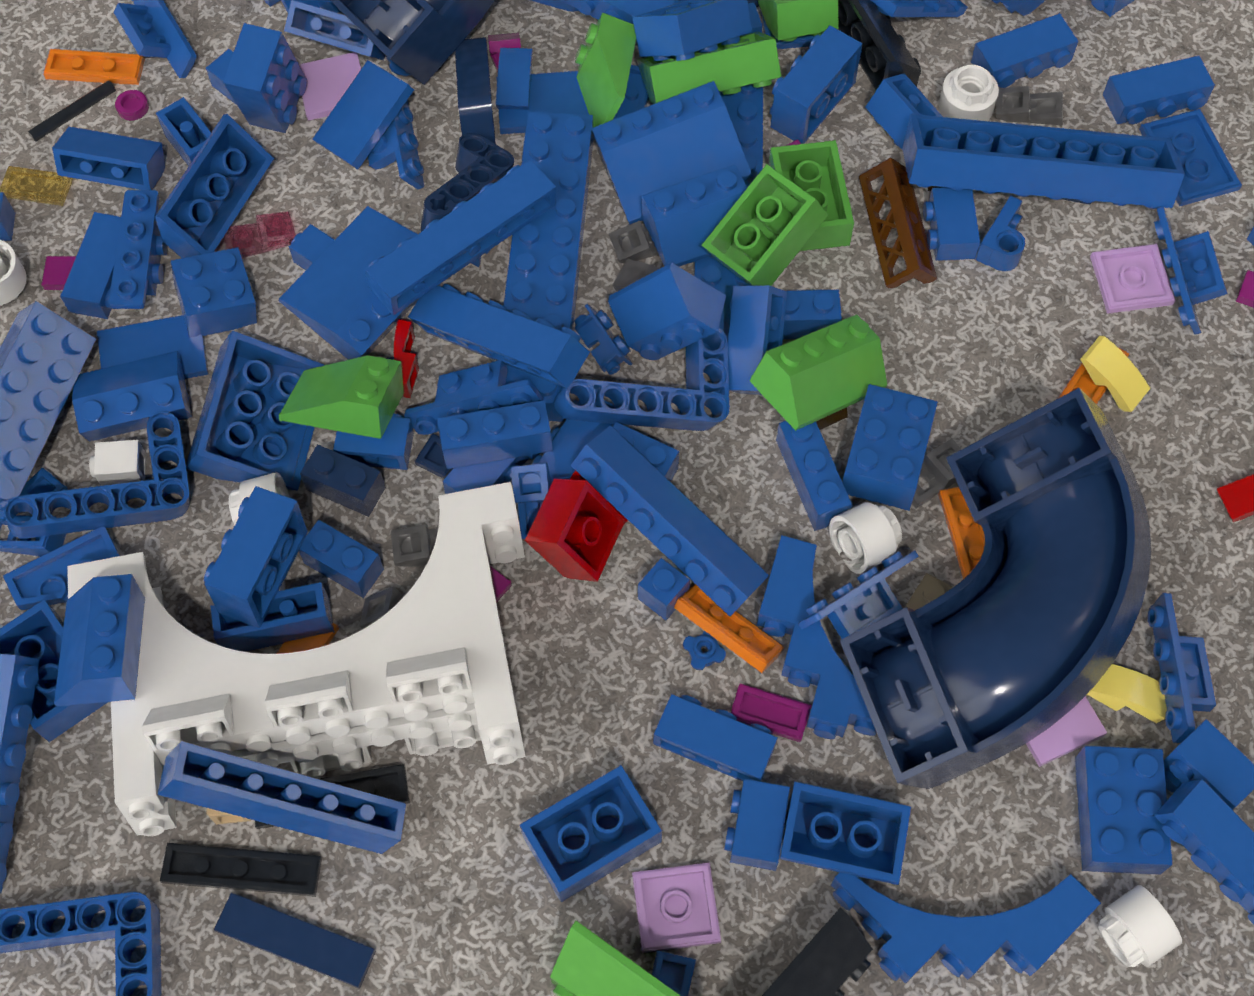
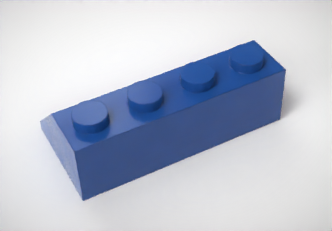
[155,114,274,258]

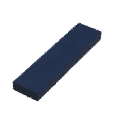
[214,893,376,989]

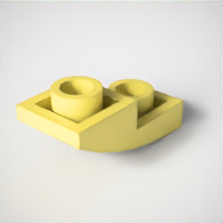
[1080,336,1150,412]
[1087,664,1167,723]

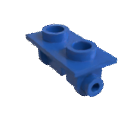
[574,304,633,375]

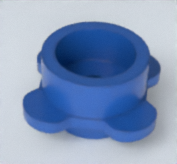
[683,631,726,670]

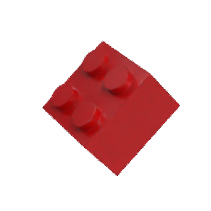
[524,479,626,582]

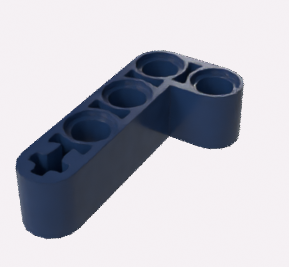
[455,37,496,144]
[420,133,514,232]

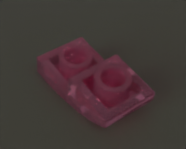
[223,211,296,258]

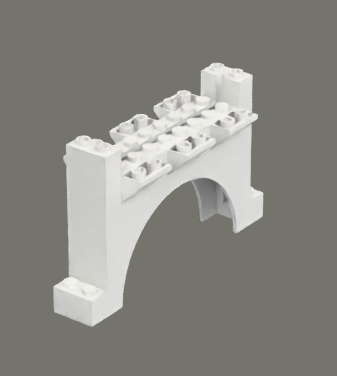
[67,482,526,836]

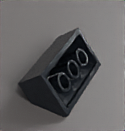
[838,0,921,90]
[762,907,873,996]

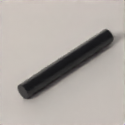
[28,80,116,142]

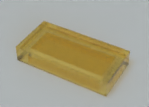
[0,166,73,206]

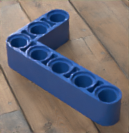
[554,327,730,431]
[4,411,189,538]
[0,892,162,996]

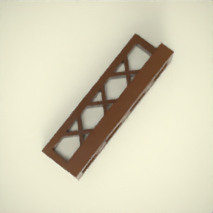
[859,157,937,288]

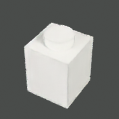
[89,440,146,486]

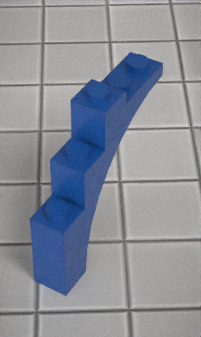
[757,535,876,739]
[831,872,1101,984]

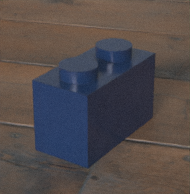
[300,444,386,517]

